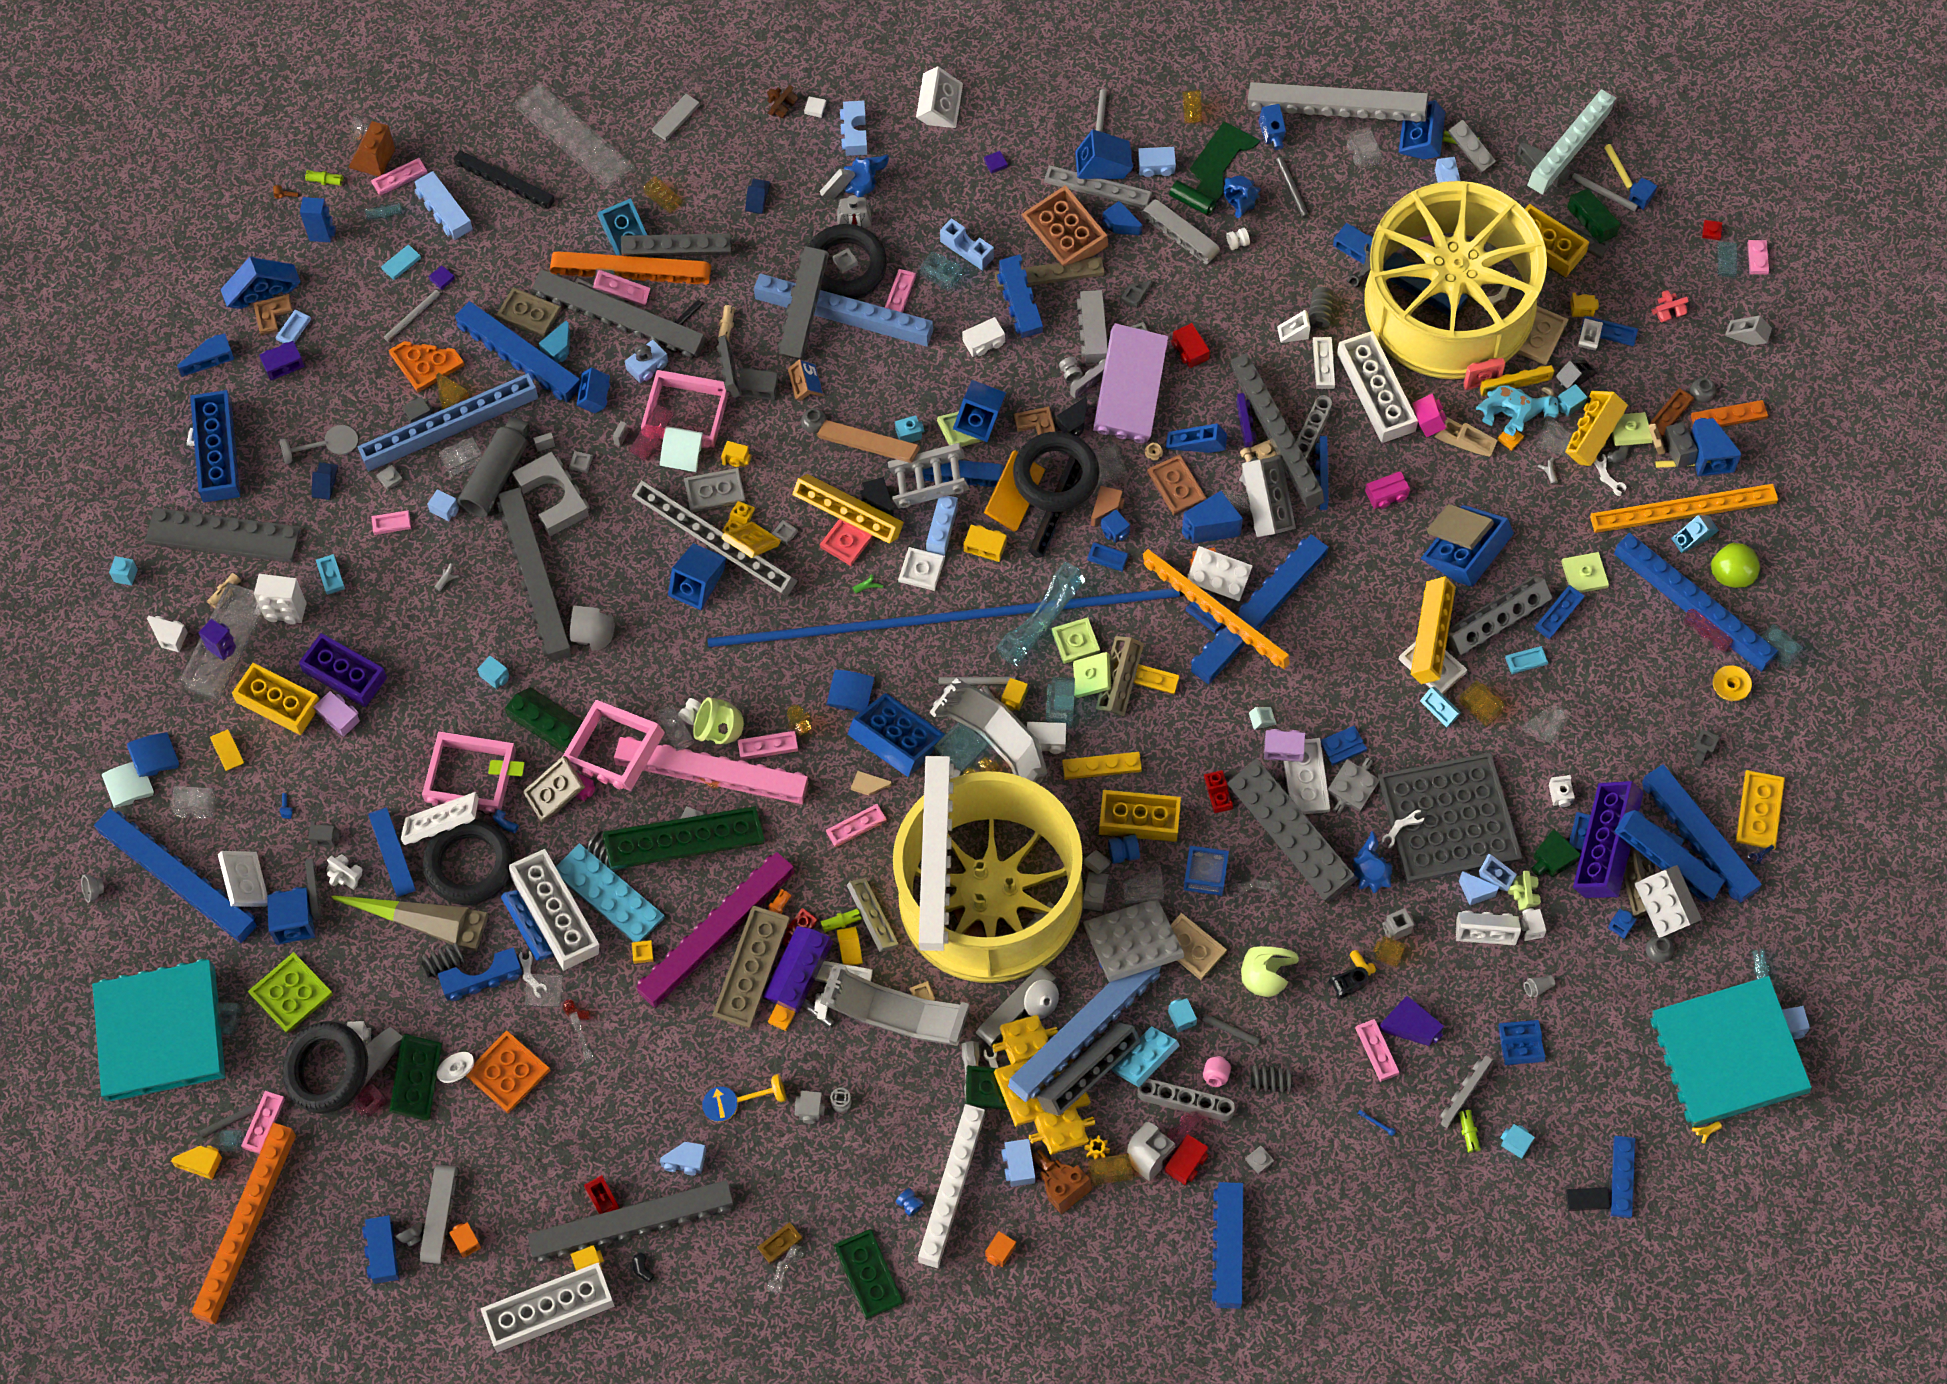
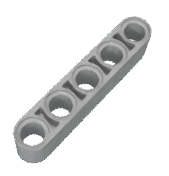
[1141,199,1220,264]
[1286,395,1332,474]
[976,965,1057,1047]
[1137,1079,1235,1121]
[420,1164,458,1264]

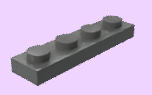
[717,335,741,398]

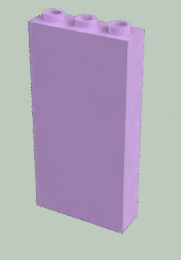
[1093,323,1168,443]

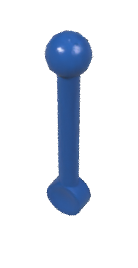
[1357,1110,1396,1136]

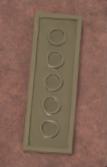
[712,905,790,1029]

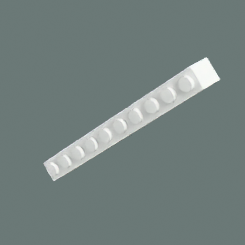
[919,756,954,951]

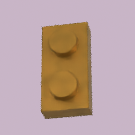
[757,1222,803,1265]

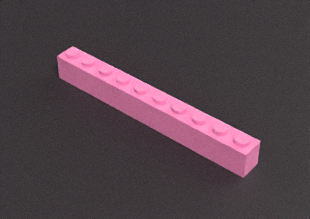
[614,737,808,804]

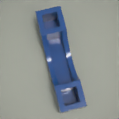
[438,947,523,1001]

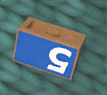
[788,359,824,401]

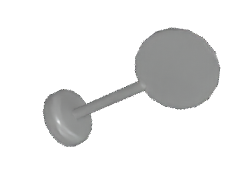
[280,425,358,465]

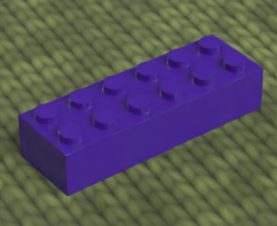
[1573,781,1644,898]

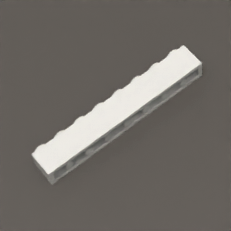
[918,1104,985,1268]

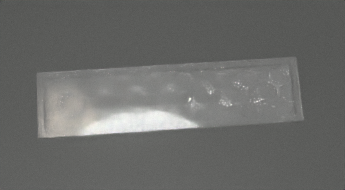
[513,83,635,191]

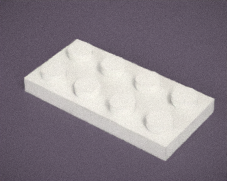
[1283,738,1330,814]
[401,792,479,845]

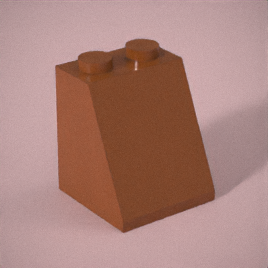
[349,121,395,177]

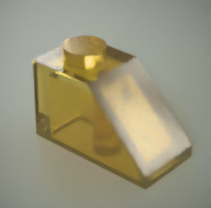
[436,372,469,410]

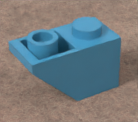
[1671,515,1719,553]

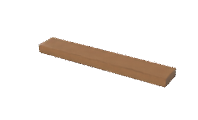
[817,420,920,463]

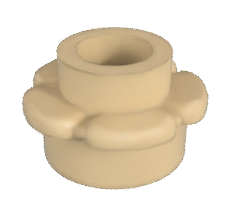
[1145,443,1163,461]

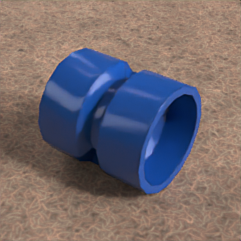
[1108,834,1140,864]

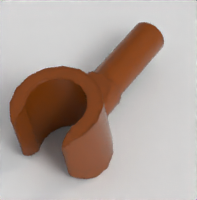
[273,185,299,199]

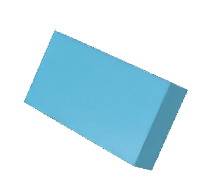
[381,245,421,280]
[1505,646,1548,674]

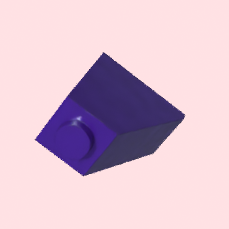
[1379,996,1444,1046]

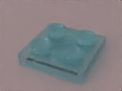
[934,722,989,773]

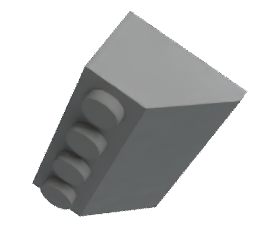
[1242,455,1296,537]

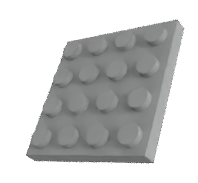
[1083,898,1184,982]

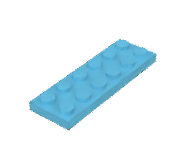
[556,843,665,942]

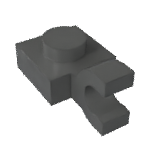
[1693,729,1720,766]

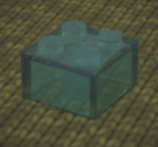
[1046,677,1075,729]

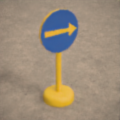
[702,1074,786,1122]

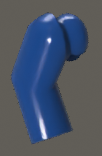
[493,809,519,834]

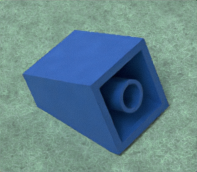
[1075,129,1133,179]
[953,380,1006,442]
[1690,418,1741,477]
[1182,491,1243,543]
[668,543,726,610]
[267,887,316,945]

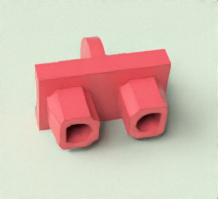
[1651,290,1689,323]

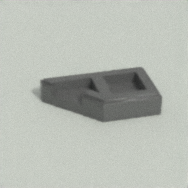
[1121,280,1153,308]

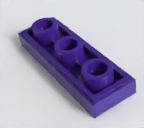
[1236,393,1256,448]

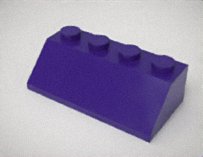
[762,926,833,1013]

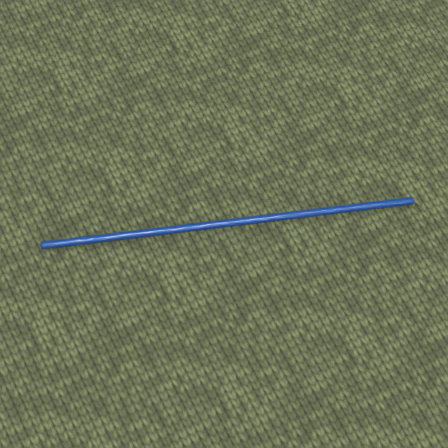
[707,588,1180,647]

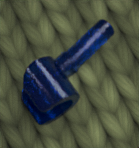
[1748,844,1774,865]

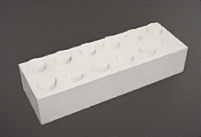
[1337,331,1418,443]
[509,849,599,971]
[480,1263,615,1353]

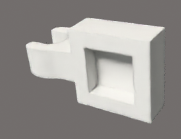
[814,993,828,1020]

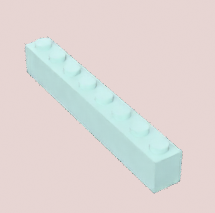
[1527,89,1616,195]

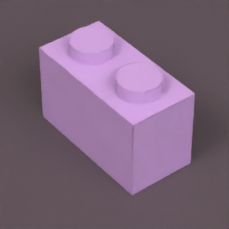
[314,691,360,737]
[1264,729,1305,762]

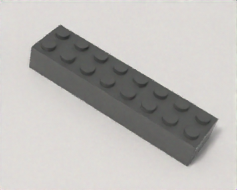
[1227,758,1358,904]

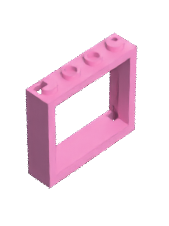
[641,370,729,449]
[563,700,665,791]
[422,731,516,815]

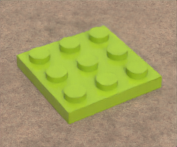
[248,952,333,1034]

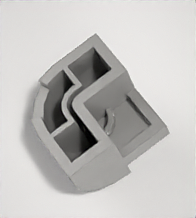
[570,606,615,651]
[1127,1122,1176,1182]

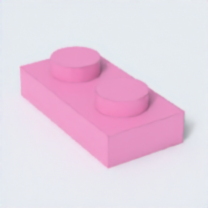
[1747,240,1769,274]

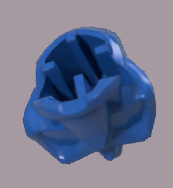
[844,154,889,198]
[1224,176,1261,218]
[1352,831,1392,893]

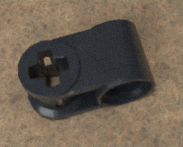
[1328,967,1368,999]

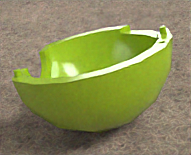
[1711,542,1760,588]

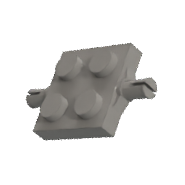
[1327,758,1379,815]

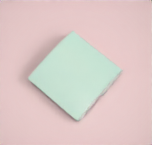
[660,426,703,472]
[102,762,154,808]

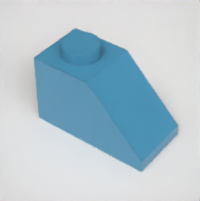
[539,321,570,363]

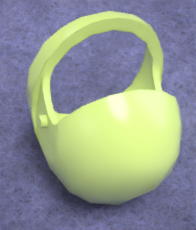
[693,697,744,744]
[1241,946,1299,997]

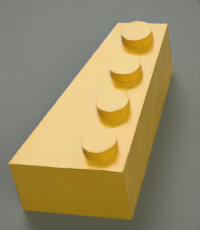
[1565,391,1628,466]

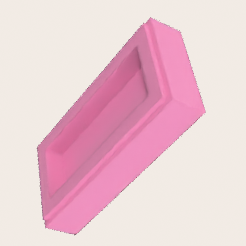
[371,510,411,535]

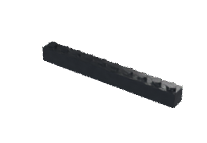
[454,150,555,209]
[1028,455,1082,558]

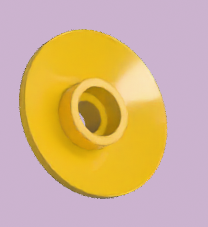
[1713,665,1752,701]

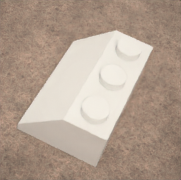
[916,67,963,128]
[1456,911,1521,945]

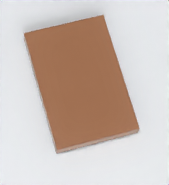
[1147,455,1207,516]

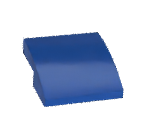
[826,669,874,713]
[127,732,179,777]
[1498,1020,1545,1065]

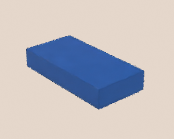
[1087,542,1129,572]

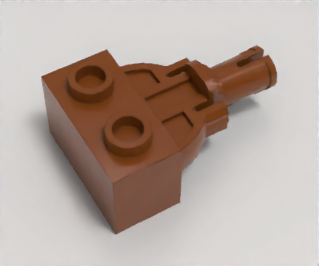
[1032,1150,1092,1215]

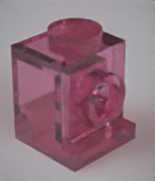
[354,1083,387,1118]

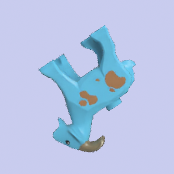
[1476,386,1559,436]

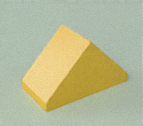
[836,926,863,966]

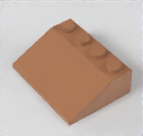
[1021,185,1108,266]

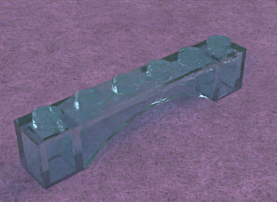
[996,561,1085,667]

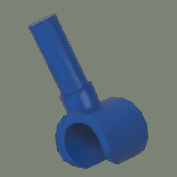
[280,793,293,819]

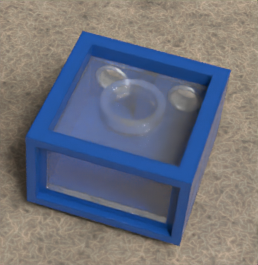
[1183,846,1229,896]

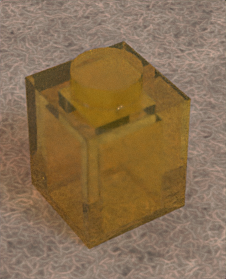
[1373,936,1406,968]

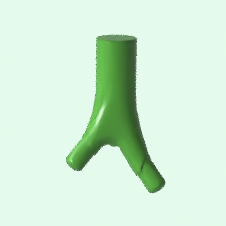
[852,574,883,594]

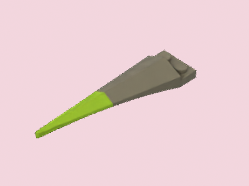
[331,896,489,951]

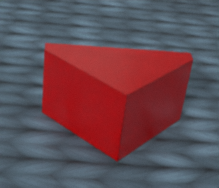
[584,1175,620,1214]

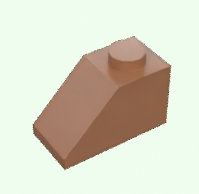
[1091,486,1125,527]

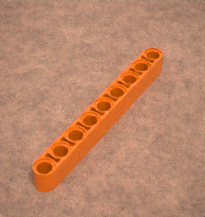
[550,251,711,285]

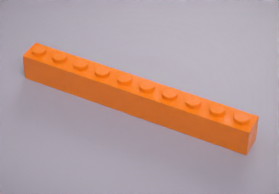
[191,1122,296,1324]

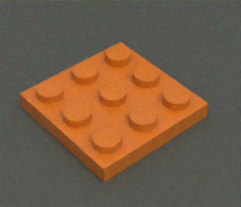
[466,1030,551,1114]

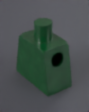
[1531,829,1581,877]

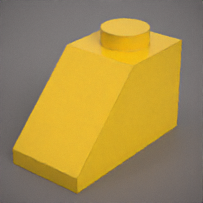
[171,1146,222,1180]

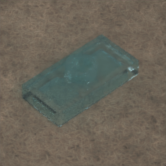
[1717,242,1737,277]

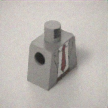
[837,195,872,227]

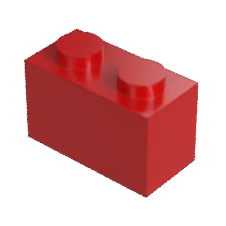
[1171,323,1210,368]
[1165,1134,1209,1185]

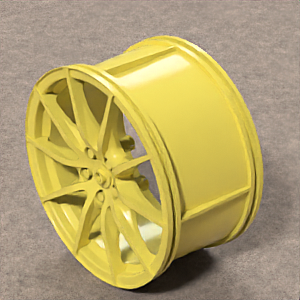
[1364,181,1547,379]
[893,771,1084,983]

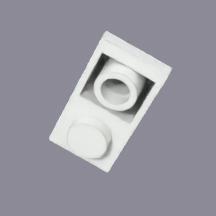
[147,616,188,652]

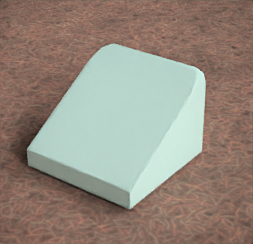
[1249,707,1276,730]

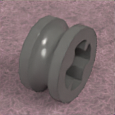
[635,345,652,361]

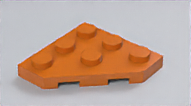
[388,341,465,393]

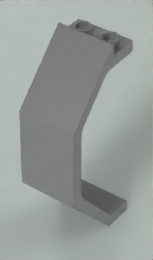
[930,678,1048,784]
[820,964,970,1046]

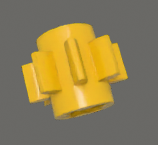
[1084,1135,1110,1162]

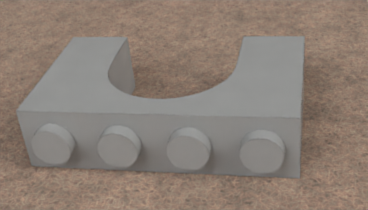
[512,452,590,537]

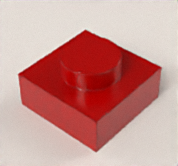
[1702,220,1722,241]

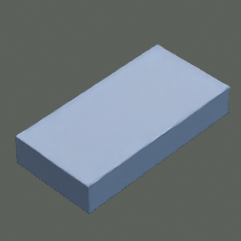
[276,310,311,343]

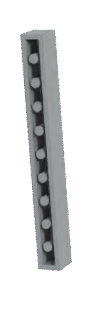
[1248,82,1428,122]
[632,480,798,596]

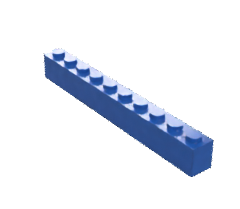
[1614,533,1778,672]
[1191,534,1329,685]
[94,809,257,944]

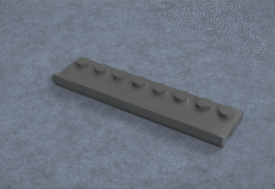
[144,508,301,563]

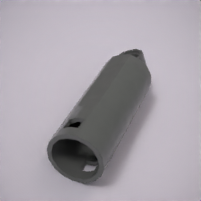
[457,416,530,518]

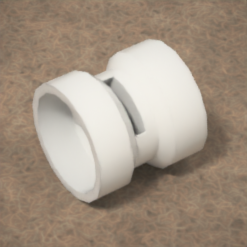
[1226,228,1250,250]
[678,698,701,725]

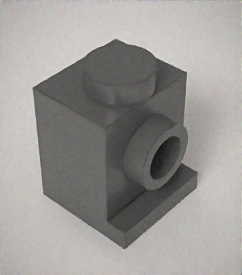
[308,821,340,847]

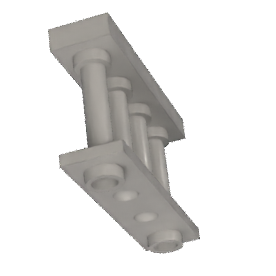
[888,443,970,509]

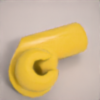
[1350,950,1376,976]

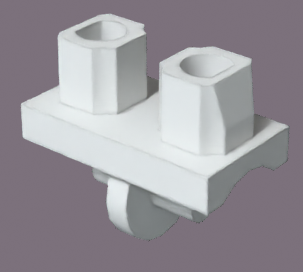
[326,854,363,890]

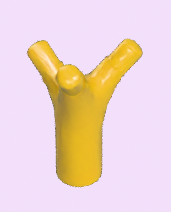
[1692,1121,1722,1143]

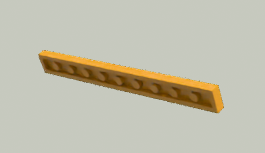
[1590,484,1778,533]
[1143,549,1289,669]

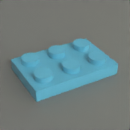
[1112,1026,1180,1087]

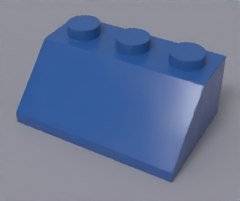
[1399,100,1445,160]

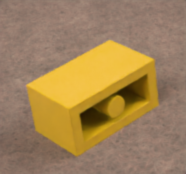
[964,525,1007,562]

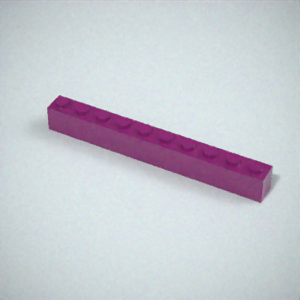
[636,852,794,1008]

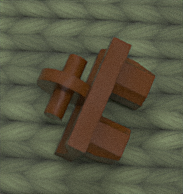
[767,84,799,118]

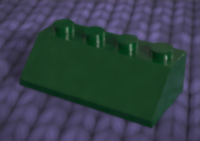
[505,687,583,753]

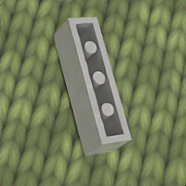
[1077,290,1108,363]

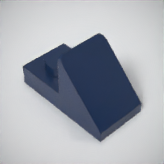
[745,178,771,214]
[312,462,339,500]

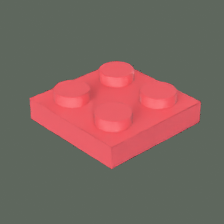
[1464,358,1505,390]
[820,519,872,566]

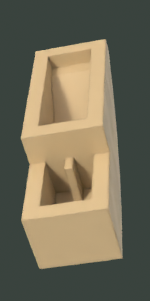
[1434,417,1497,456]

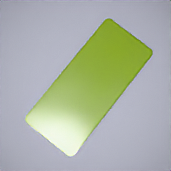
[488,760,524,776]

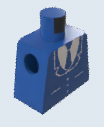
[1259,104,1286,150]

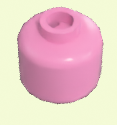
[1203,1056,1231,1087]

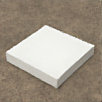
[898,547,945,591]

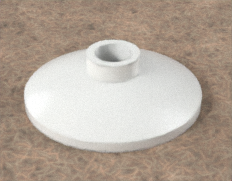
[1024,979,1059,1019]
[437,1052,474,1083]

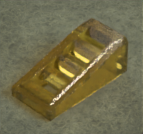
[643,176,682,213]

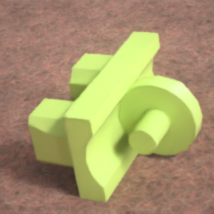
[1508,871,1541,911]

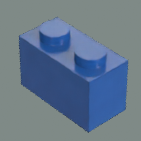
[576,367,610,413]

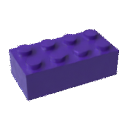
[299,633,387,707]

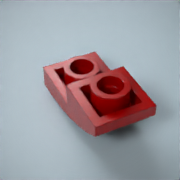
[1204,770,1233,814]
[782,908,819,947]

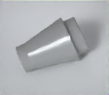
[1524,975,1555,997]

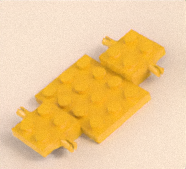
[993,1015,1095,1155]

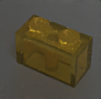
[1459,680,1505,727]
[1088,1153,1132,1186]

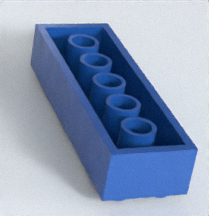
[190,390,240,503]

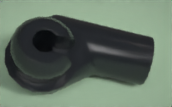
[632,1253,655,1283]

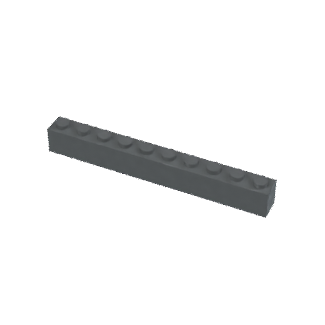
[532,269,707,359]
[1230,353,1324,510]
[497,488,571,662]
[527,1180,734,1263]

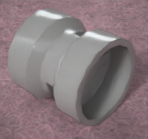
[1059,357,1083,382]
[830,1088,851,1113]

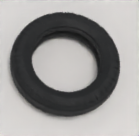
[807,224,887,299]
[1013,431,1099,512]
[423,819,514,905]
[282,1021,368,1114]

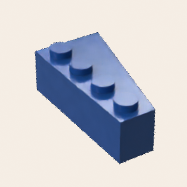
[997,254,1043,338]

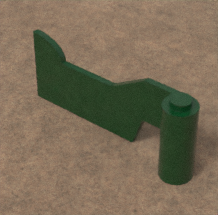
[1169,121,1261,216]

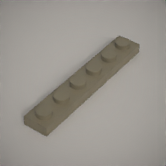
[994,257,1104,290]

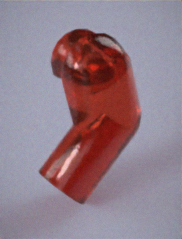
[563,999,590,1020]

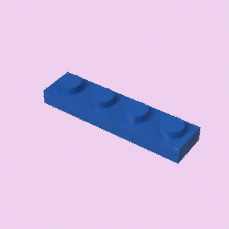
[1315,436,1329,510]
[501,890,554,961]
[1611,1136,1635,1218]

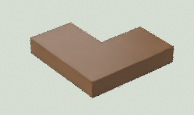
[253,294,293,335]
[1013,406,1056,435]

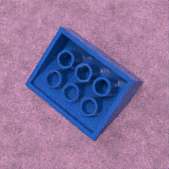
[1421,505,1514,587]
[847,693,946,777]

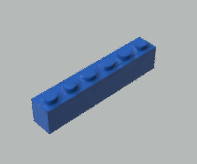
[1614,810,1724,902]
[1212,1182,1243,1309]

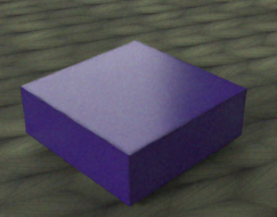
[984,151,1007,174]
[428,265,455,290]

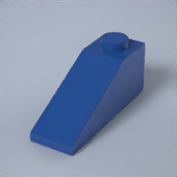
[177,333,234,377]
[1166,423,1227,453]

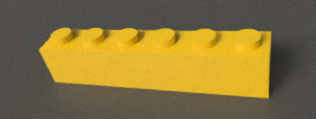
[792,474,904,544]
[1411,576,1456,684]

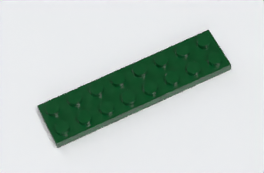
[602,806,765,870]

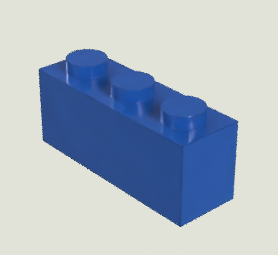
[300,197,336,242]
[362,1215,399,1284]

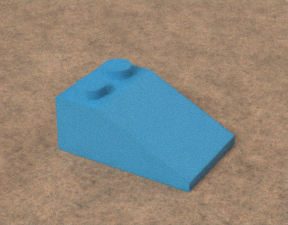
[597,198,647,256]

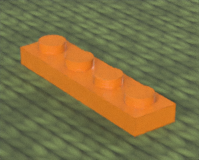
[1691,400,1768,427]

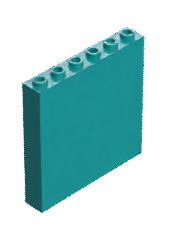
[92,959,226,1102]
[1650,976,1812,1127]

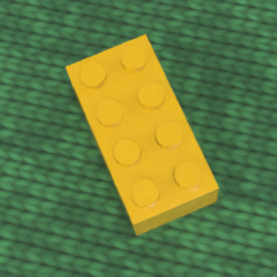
[1525,204,1589,277]
[232,663,320,735]
[1099,790,1181,842]

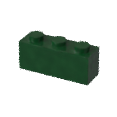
[1567,188,1621,244]

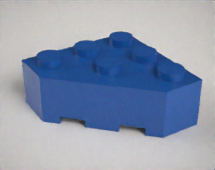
[221,257,301,309]

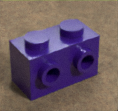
[259,341,305,381]
[198,619,236,661]

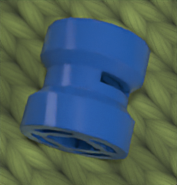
[896,1188,924,1217]

